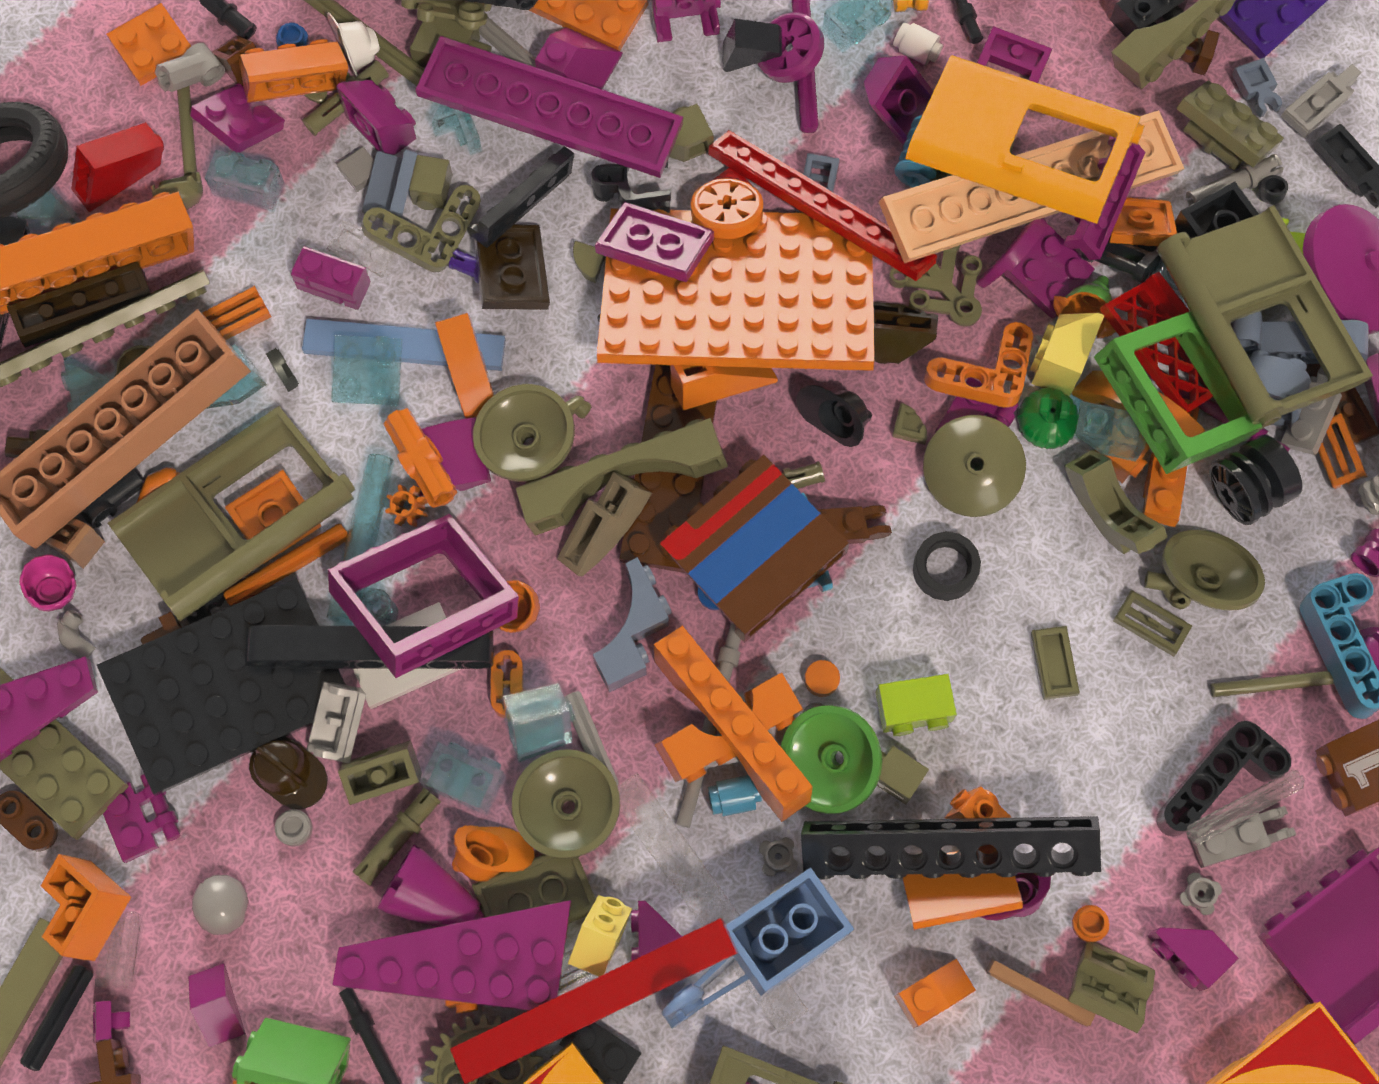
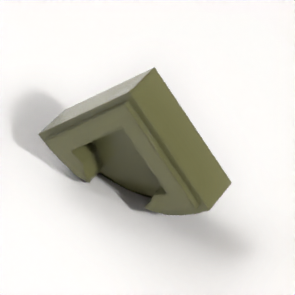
[573,241,606,283]
[892,403,927,445]

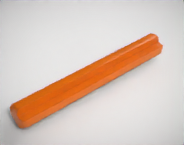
[223,524,349,606]

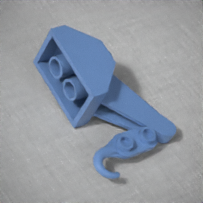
[662,867,855,1029]

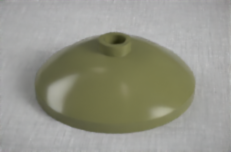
[473,384,575,481]
[923,415,1026,517]
[1162,530,1265,611]
[512,749,620,859]

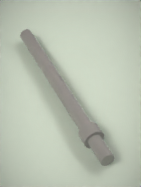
[676,622,741,828]

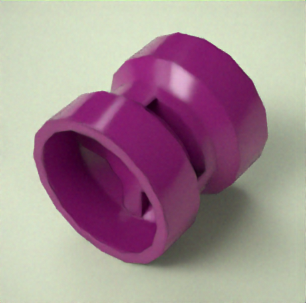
[1350,528,1379,577]

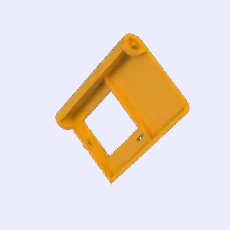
[905,55,1145,224]

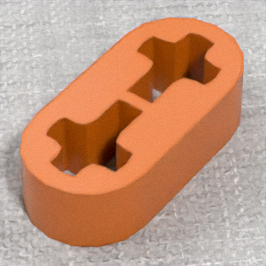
[490,650,524,719]

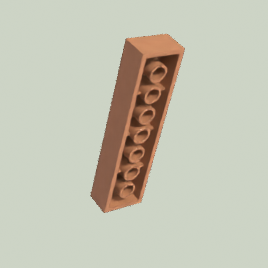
[0,309,251,549]

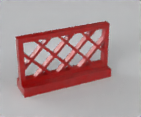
[1099,271,1214,413]

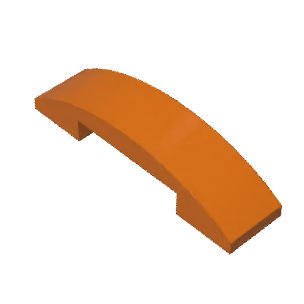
[1072,370,1205,437]

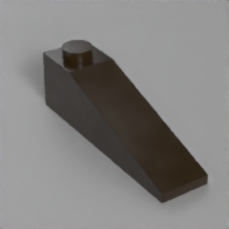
[7,262,151,347]

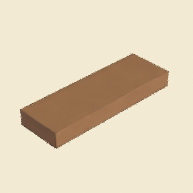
[986,960,1096,1027]

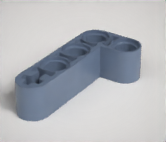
[1230,311,1369,364]

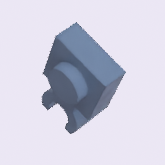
[1232,58,1282,117]

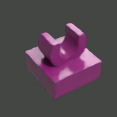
[93,1001,130,1043]

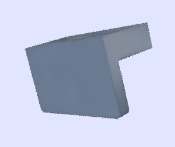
[362,149,417,218]

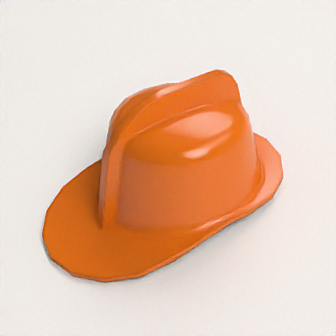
[452,825,535,882]

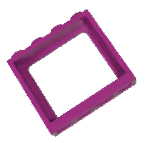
[328,514,519,678]

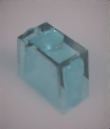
[503,683,576,763]

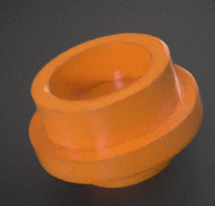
[1072,905,1110,942]

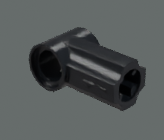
[80,469,144,528]

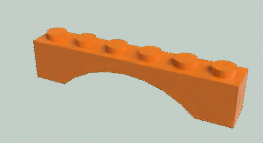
[654,625,813,822]

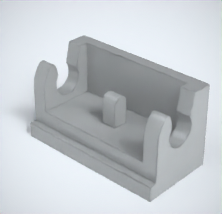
[306,680,366,764]

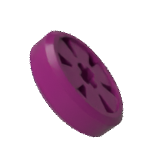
[757,12,825,83]

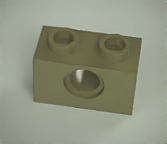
[338,740,422,805]

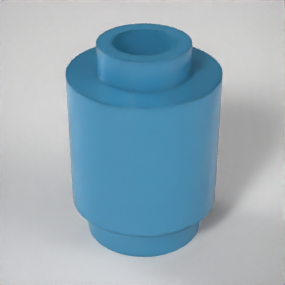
[707,775,762,817]

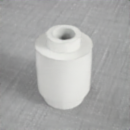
[893,22,943,65]

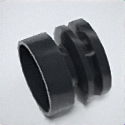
[1209,434,1302,525]

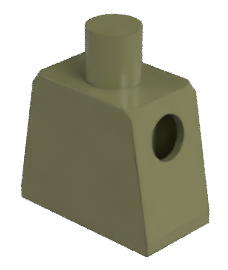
[410,6,492,68]

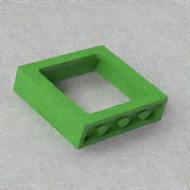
[1094,312,1264,474]

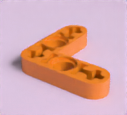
[924,322,1033,407]

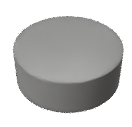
[275,809,313,847]

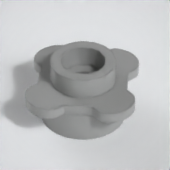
[759,837,798,876]
[1180,873,1222,915]

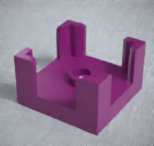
[652,0,721,43]

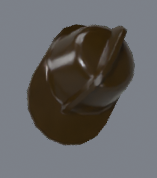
[249,737,328,809]

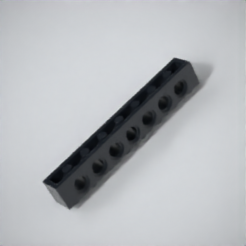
[801,816,1101,880]

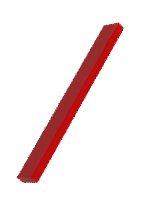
[708,130,937,281]
[450,918,738,1084]

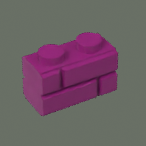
[291,246,371,310]

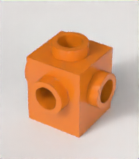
[944,786,1011,819]

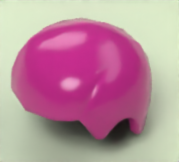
[19,554,77,612]

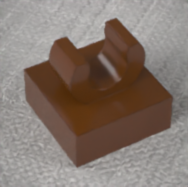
[1180,30,1220,76]

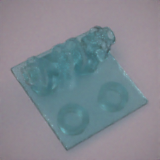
[332,335,402,406]

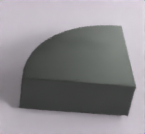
[266,348,299,392]

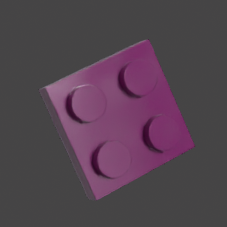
[190,83,285,154]

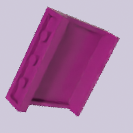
[1258,847,1379,1045]

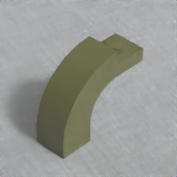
[1064,449,1168,554]

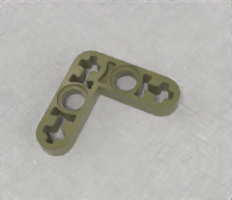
[361,185,481,272]

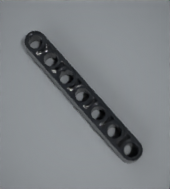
[245,625,494,669]

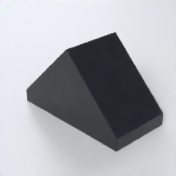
[723,18,782,72]

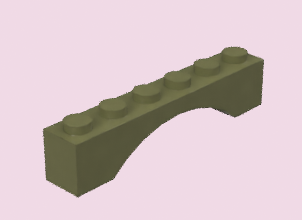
[1111,0,1236,90]
[516,418,728,536]

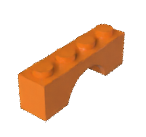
[655,672,803,784]

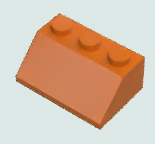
[239,39,348,103]

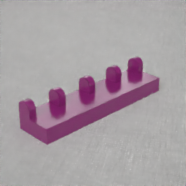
[1064,136,1146,260]

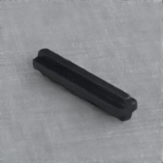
[20,964,93,1071]

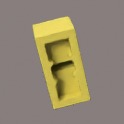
[568,895,632,976]

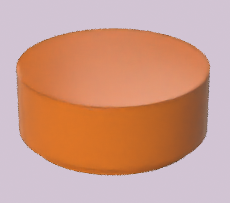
[804,660,840,697]

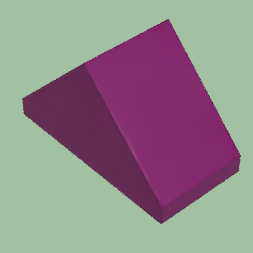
[188,963,246,1047]

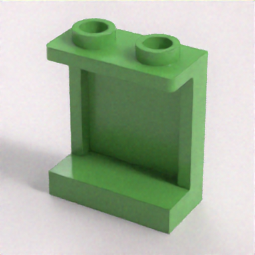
[232,1018,351,1084]

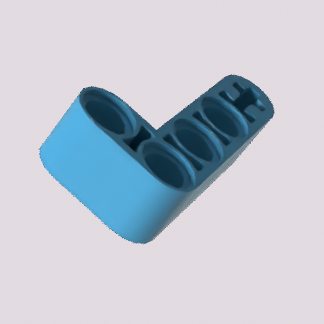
[1300,573,1379,719]

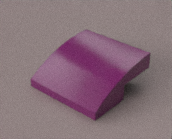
[416,417,491,497]

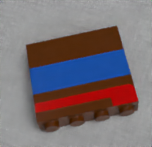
[660,454,849,643]

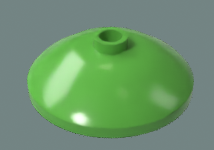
[781,705,882,814]

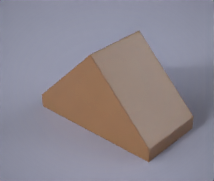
[44,518,105,569]

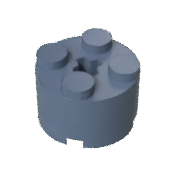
[1249,350,1311,426]

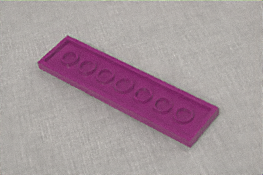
[415,36,683,178]

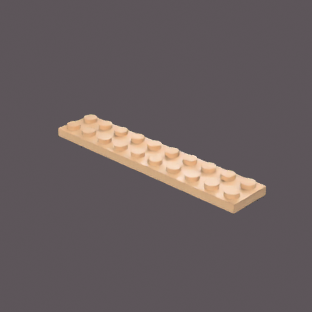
[879,110,1185,263]

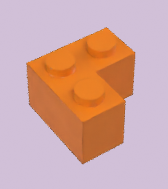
[40,854,131,961]

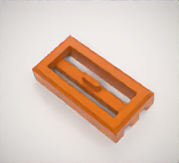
[202,286,271,340]
[1318,413,1368,489]

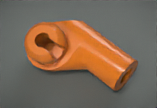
[136,467,180,503]

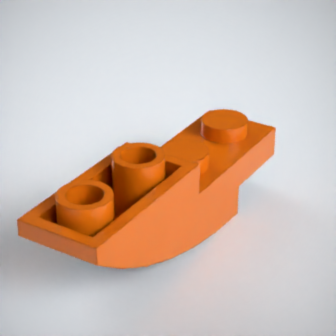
[1142,398,1199,527]

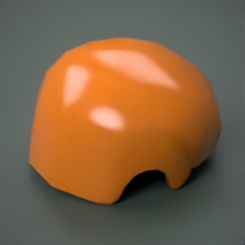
[498,580,540,633]

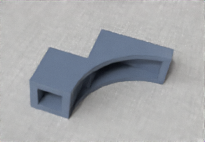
[593,557,672,693]

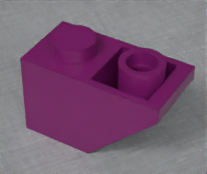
[631,900,682,960]
[1147,927,1239,991]

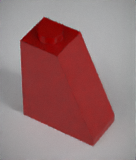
[71,122,164,212]

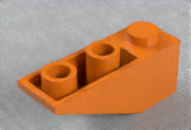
[670,365,778,410]

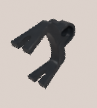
[591,161,671,213]

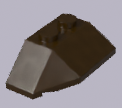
[873,301,938,364]

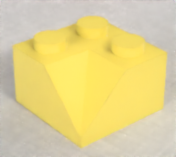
[1029,313,1104,397]

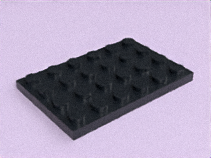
[96,578,346,796]

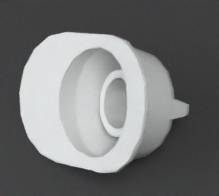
[327,12,380,77]

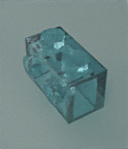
[822,0,893,53]
[205,150,285,212]
[419,742,506,816]

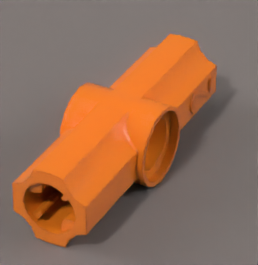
[383,408,458,508]

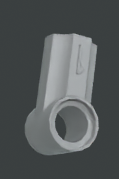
[155,43,225,92]

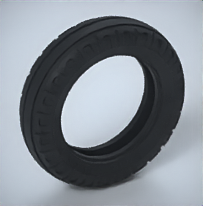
[0,102,68,219]

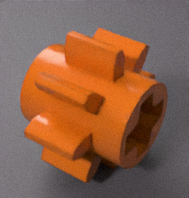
[385,484,428,527]

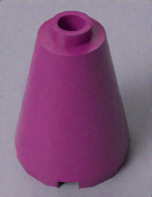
[377,844,484,928]

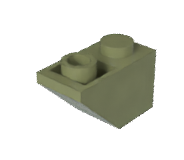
[669,104,714,162]

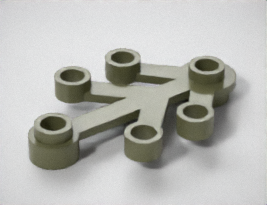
[401,0,492,30]
[889,245,982,327]

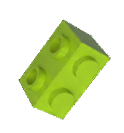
[875,673,957,736]

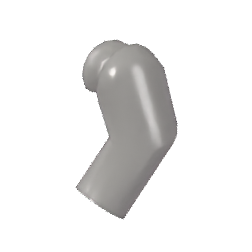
[57,610,96,658]

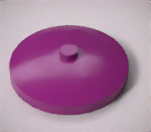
[1303,204,1379,335]

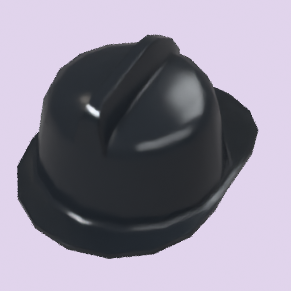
[796,385,872,447]

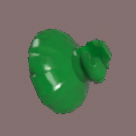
[1017,388,1080,449]

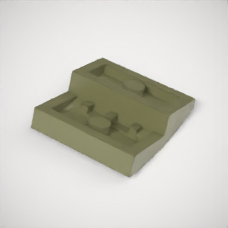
[1068,942,1155,1033]

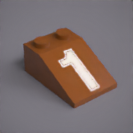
[1315,719,1379,817]

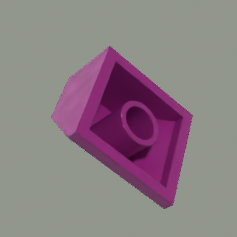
[535,27,623,89]
[864,55,934,145]

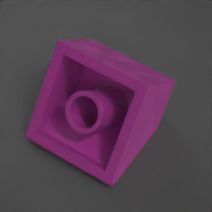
[336,80,417,155]

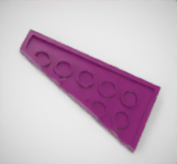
[0,656,98,762]
[332,900,572,1011]

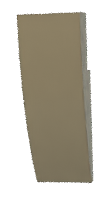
[557,472,652,577]

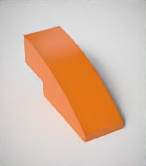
[435,313,494,418]

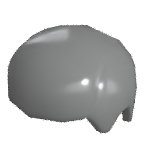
[192,875,249,935]

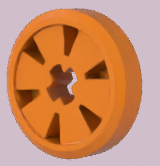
[691,178,763,239]

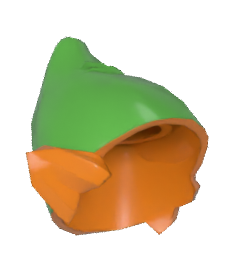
[1053,275,1116,338]

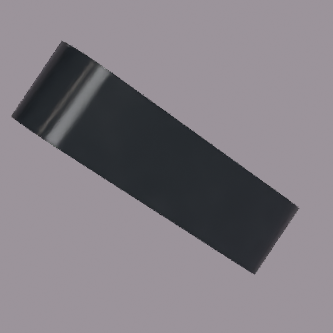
[1156,721,1291,837]

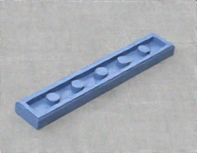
[302,319,506,371]

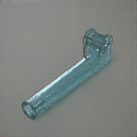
[327,454,398,626]

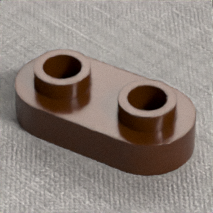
[0,791,58,852]

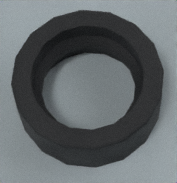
[913,531,981,601]

